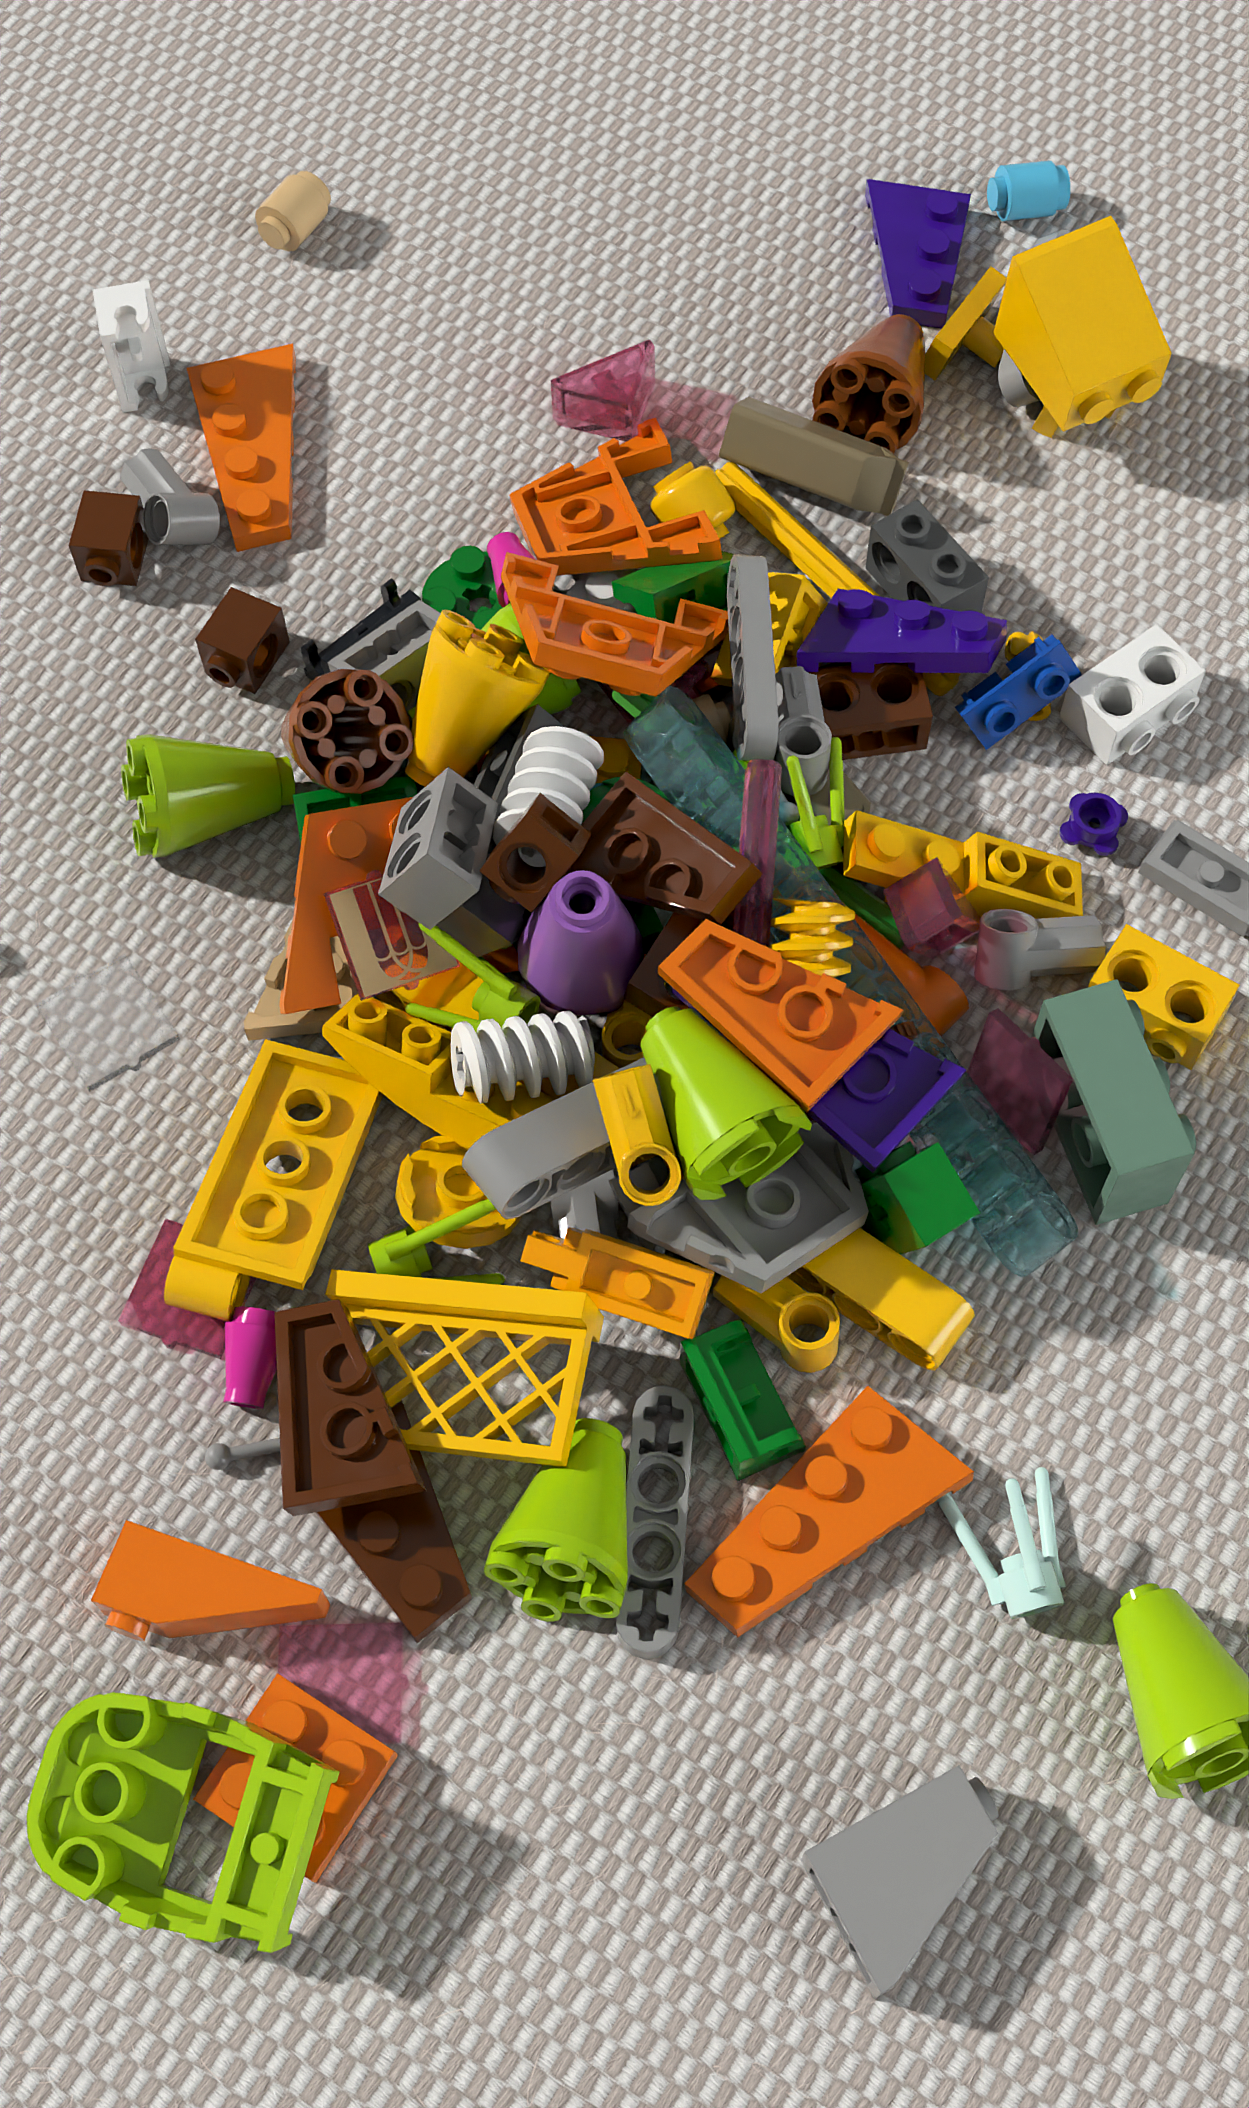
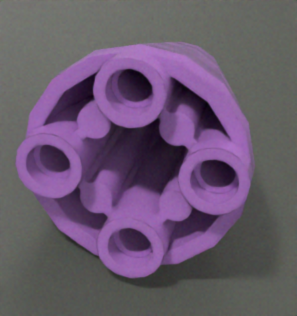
[518,870,644,1015]

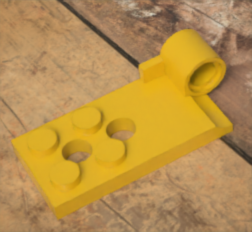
[164,1039,383,1322]

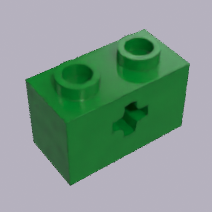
[854,1141,980,1255]

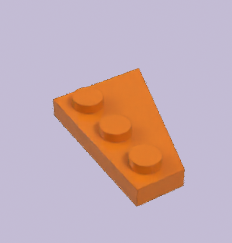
[658,919,904,1112]

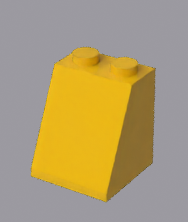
[993,215,1172,432]

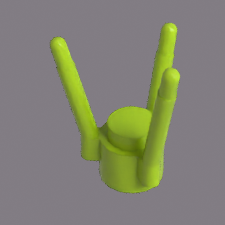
[733,737,845,875]
[405,923,540,1032]
[368,1199,505,1285]

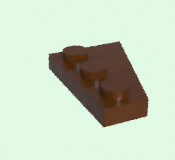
[559,771,763,925]
[274,1299,426,1516]
[315,1400,472,1643]

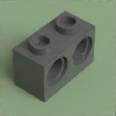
[865,499,989,613]

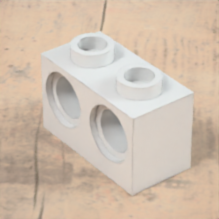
[1059,624,1206,765]

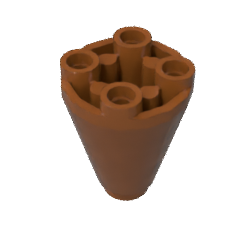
[812,314,925,454]
[281,669,414,794]

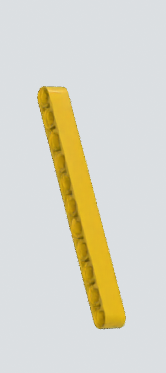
[374,931,975,1371]

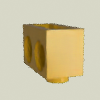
[1088,924,1240,1070]

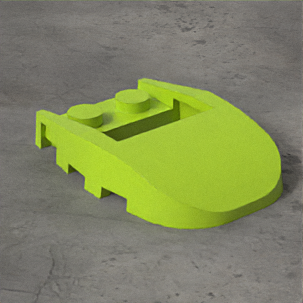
[27,1692,340,1953]

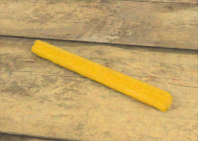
[715,462,961,696]

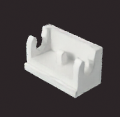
[93,280,170,413]

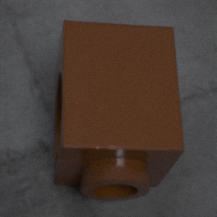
[68,490,149,586]
[195,587,290,694]
[479,793,591,912]

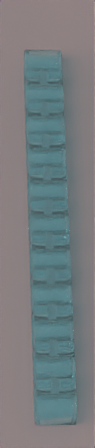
[623,686,1078,1277]

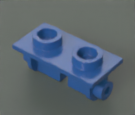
[955,634,1082,750]

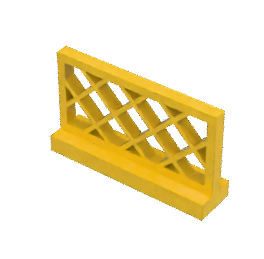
[325,1269,604,1467]

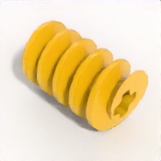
[769,898,855,978]

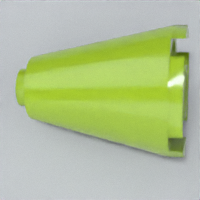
[640,1006,812,1200]
[1113,1583,1249,1799]

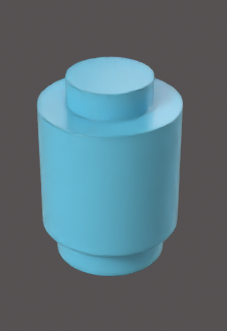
[987,160,1071,221]

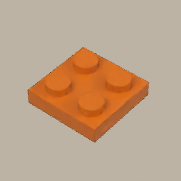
[193,1673,398,1883]

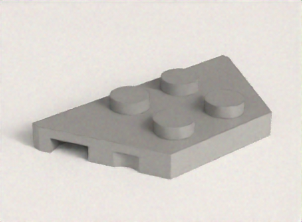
[627,1123,869,1293]

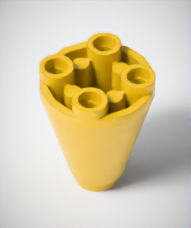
[405,610,551,787]

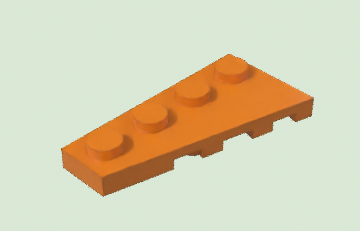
[186,343,296,552]
[684,1386,974,1638]

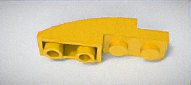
[843,810,1083,920]
[322,992,556,1150]

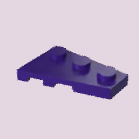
[865,179,971,329]
[797,588,1007,673]

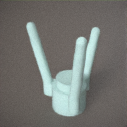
[937,1467,1066,1619]

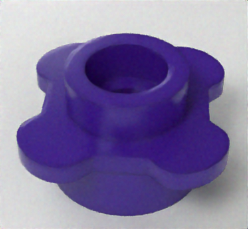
[1059,792,1128,856]

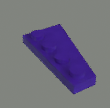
[672,988,966,1173]

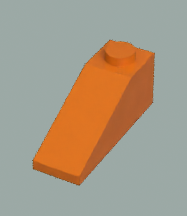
[91,1520,331,1641]

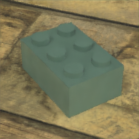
[1025,979,1196,1225]

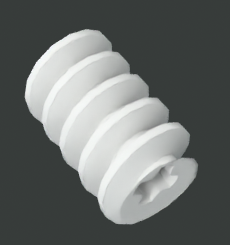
[492,726,604,867]
[450,1011,595,1104]

